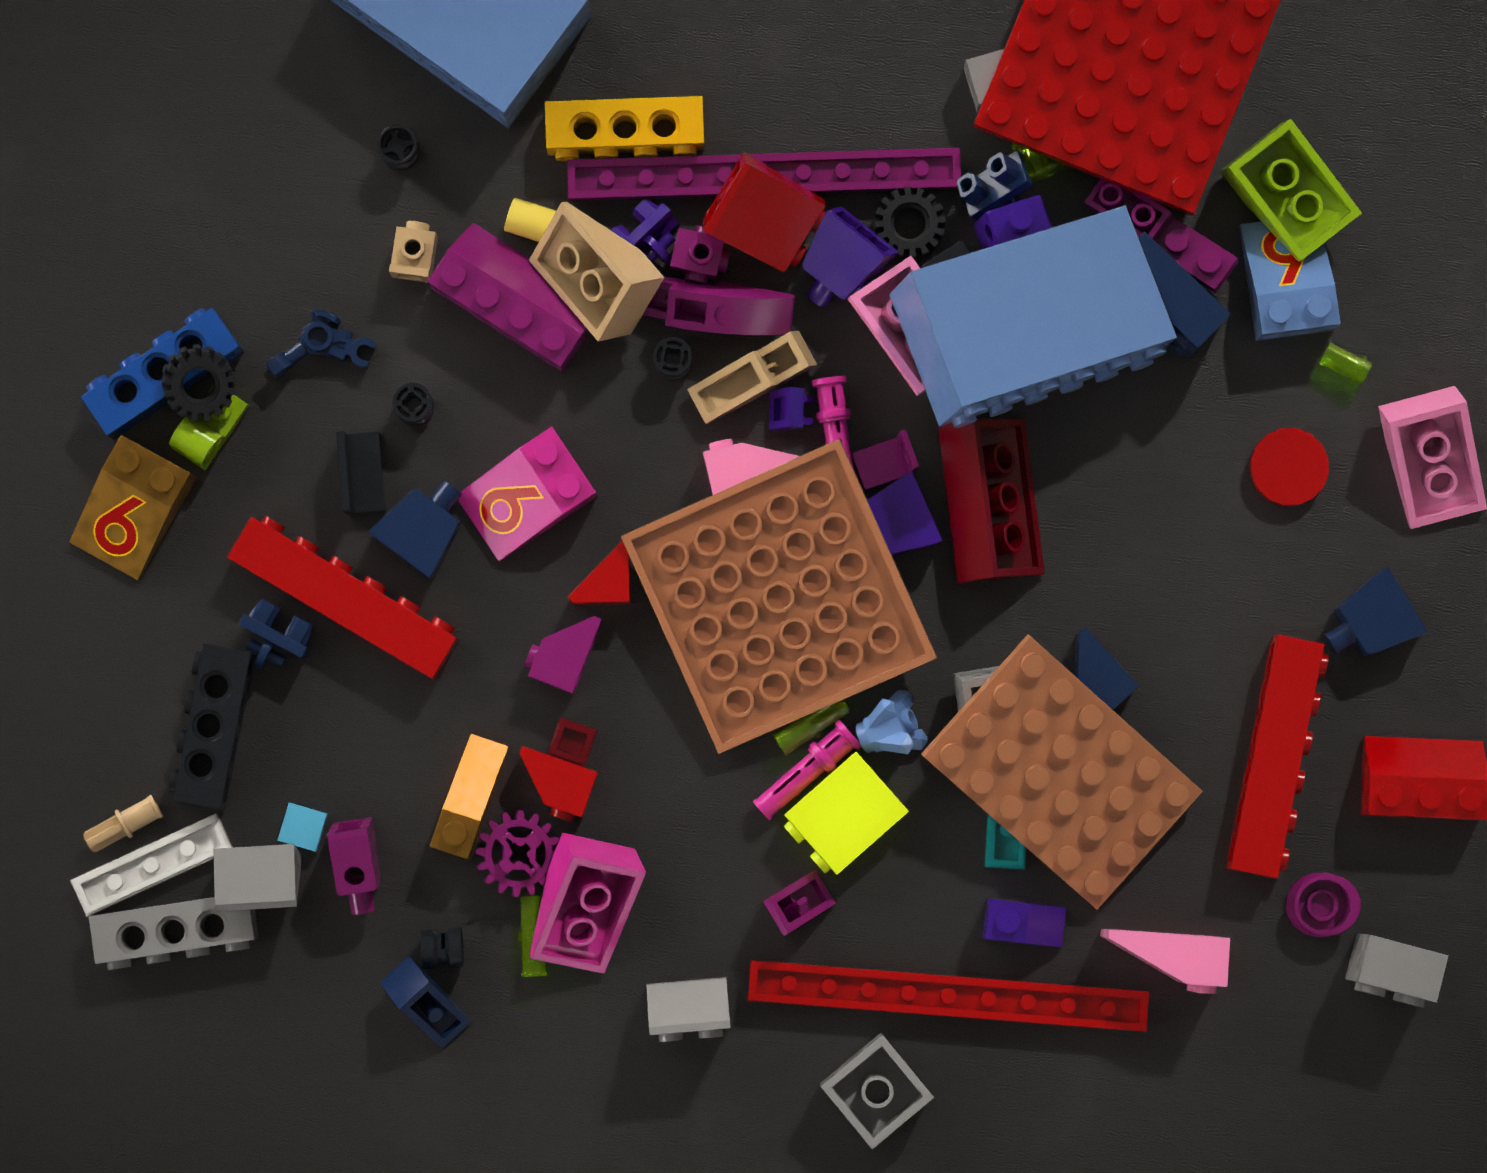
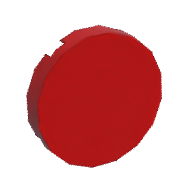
[1249,428,1329,506]

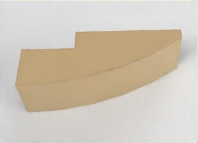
[687,331,817,424]

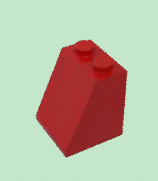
[703,151,826,273]

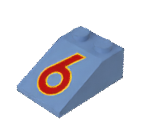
[1239,222,1341,341]

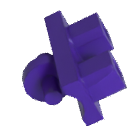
[611,199,680,265]

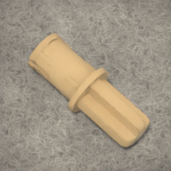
[83,795,163,852]

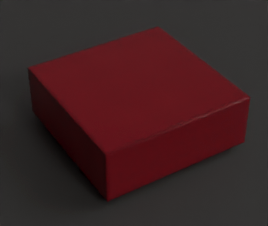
[547,717,598,768]

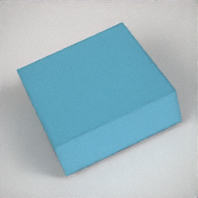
[277,802,328,852]

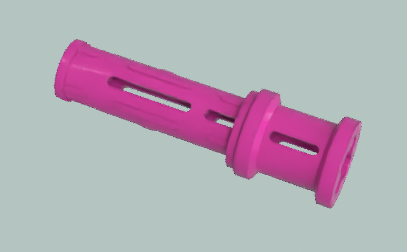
[811,375,853,467]
[753,719,862,821]

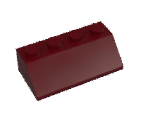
[938,419,1045,583]

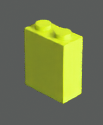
[783,752,909,875]

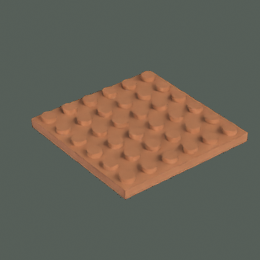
[621,439,937,754]

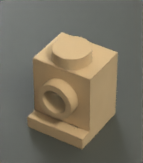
[389,221,438,283]

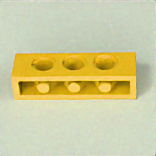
[545,96,704,161]

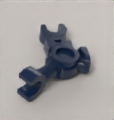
[266,310,377,379]

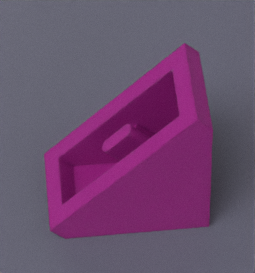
[763,869,836,936]

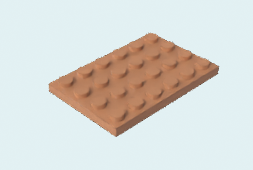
[921,634,1203,910]

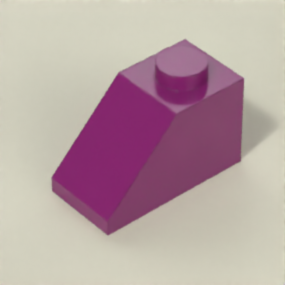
[524,616,603,695]

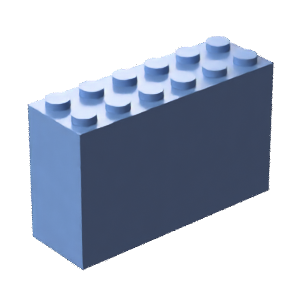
[331,0,591,129]
[889,205,1177,428]

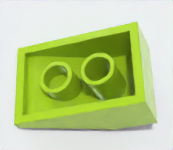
[1220,119,1362,262]

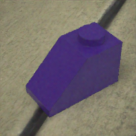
[982,898,1066,947]

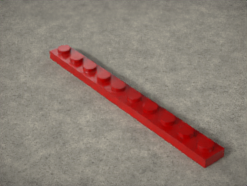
[748,960,1149,1032]

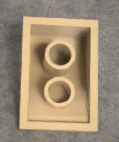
[529,202,665,341]

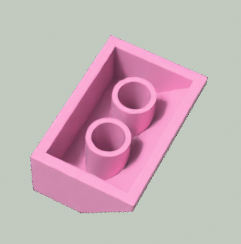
[848,256,926,396]

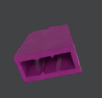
[327,817,381,915]

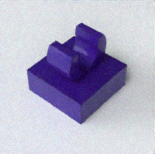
[769,387,814,431]

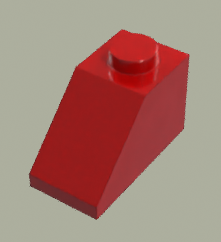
[520,746,599,822]

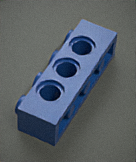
[81,308,244,440]

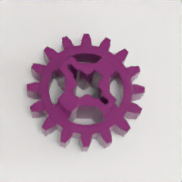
[474,810,559,897]

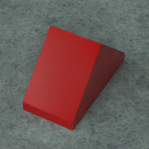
[568,541,631,605]

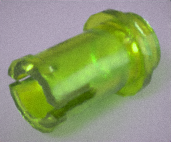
[1319,342,1373,384]

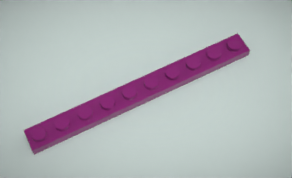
[567,148,961,201]

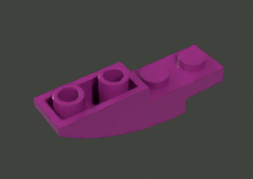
[1084,179,1238,294]
[643,276,795,335]

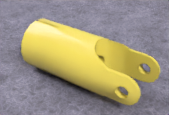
[504,198,556,242]

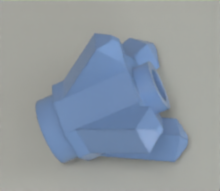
[856,689,928,754]

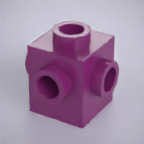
[670,226,731,284]

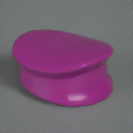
[1286,872,1361,937]

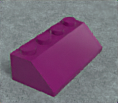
[427,223,589,373]

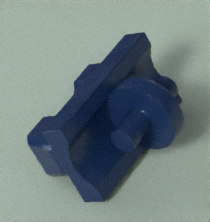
[957,150,1033,221]
[238,599,314,670]

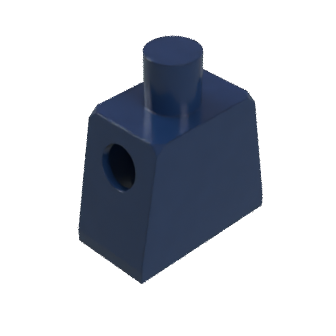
[369,480,462,580]
[1324,567,1427,657]

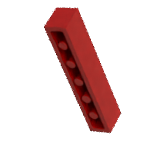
[227,516,459,680]
[1225,634,1329,879]

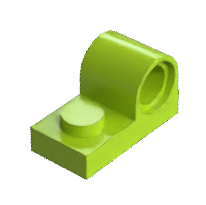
[169,386,250,470]

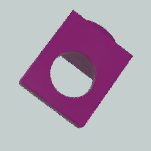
[852,429,919,491]

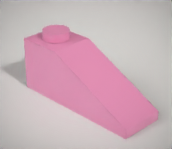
[703,439,799,495]

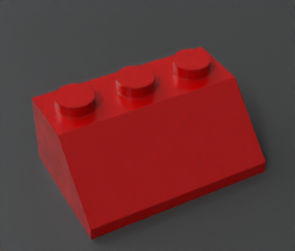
[1361,736,1487,820]

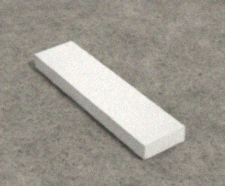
[70,814,233,917]

